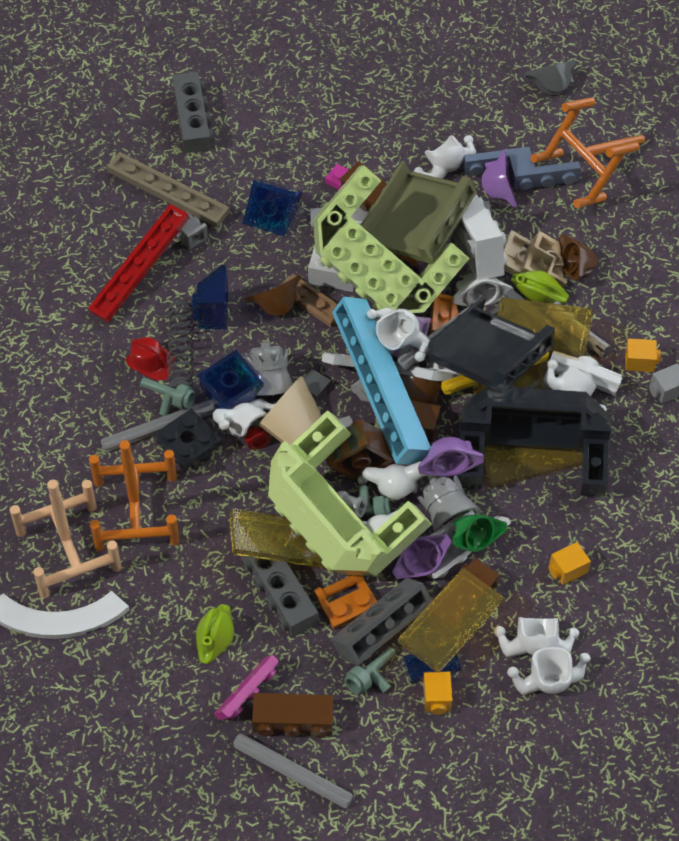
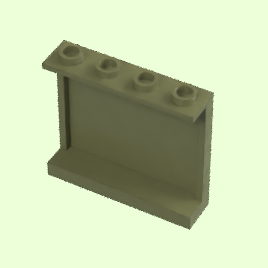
[360,161,477,264]

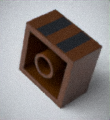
[326,419,394,481]

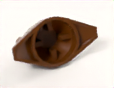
[558,234,598,281]
[245,274,302,316]
[399,374,443,405]

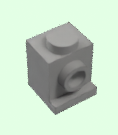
[176,211,208,250]

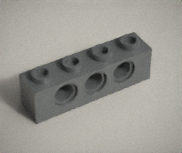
[172,72,214,154]
[241,534,319,637]
[330,578,433,666]

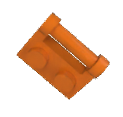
[313,575,377,630]

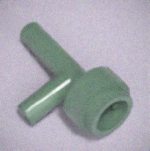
[140,377,196,416]
[358,485,391,516]
[344,647,396,694]

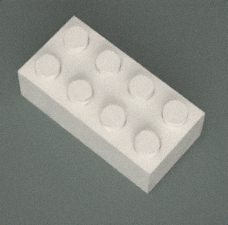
[451,194,507,281]

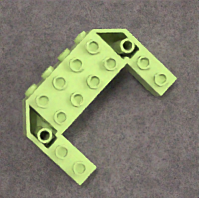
[313,165,469,313]
[268,411,432,576]

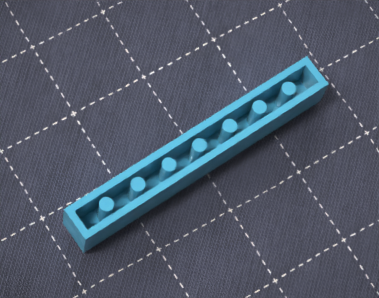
[332,297,431,465]

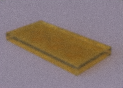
[497,297,594,356]
[483,445,582,488]
[229,508,325,568]
[398,568,504,673]

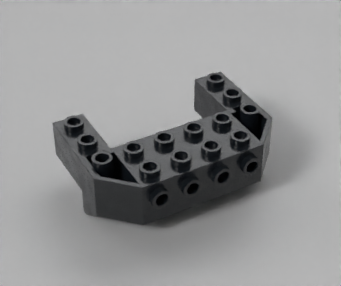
[457,387,611,497]

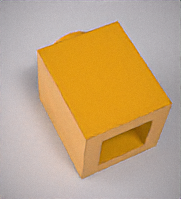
[625,338,661,372]
[548,542,591,585]
[423,672,452,715]

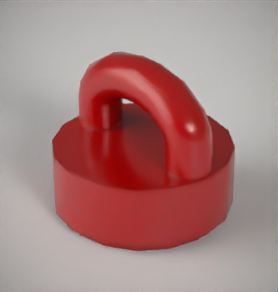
[245,425,271,450]

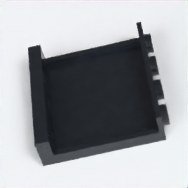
[428,297,555,394]

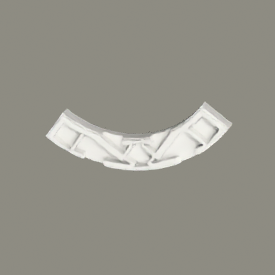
[322,352,453,381]
[0,591,130,639]

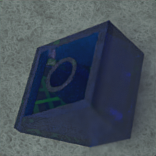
[242,179,303,236]
[192,265,229,330]
[197,349,264,409]

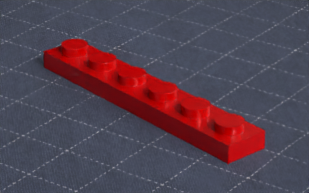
[88,204,190,323]

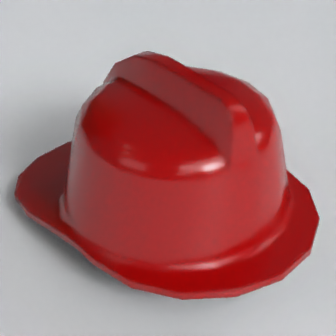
[126,337,176,381]

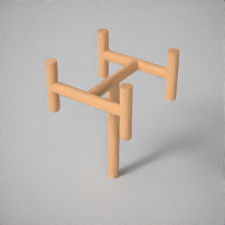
[10,480,122,598]

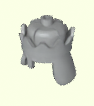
[244,341,293,395]
[418,475,480,531]

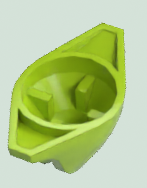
[511,270,569,305]
[196,604,234,664]

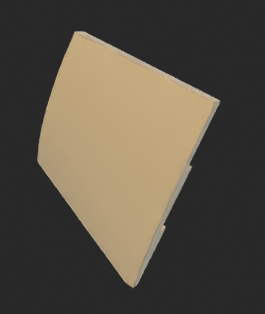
[504,230,567,287]
[259,376,322,444]

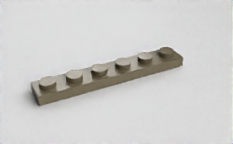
[107,152,230,228]

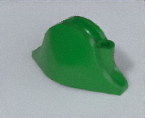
[453,514,507,552]

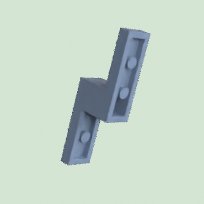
[463,147,581,190]

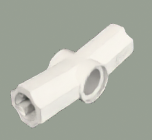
[550,351,622,395]

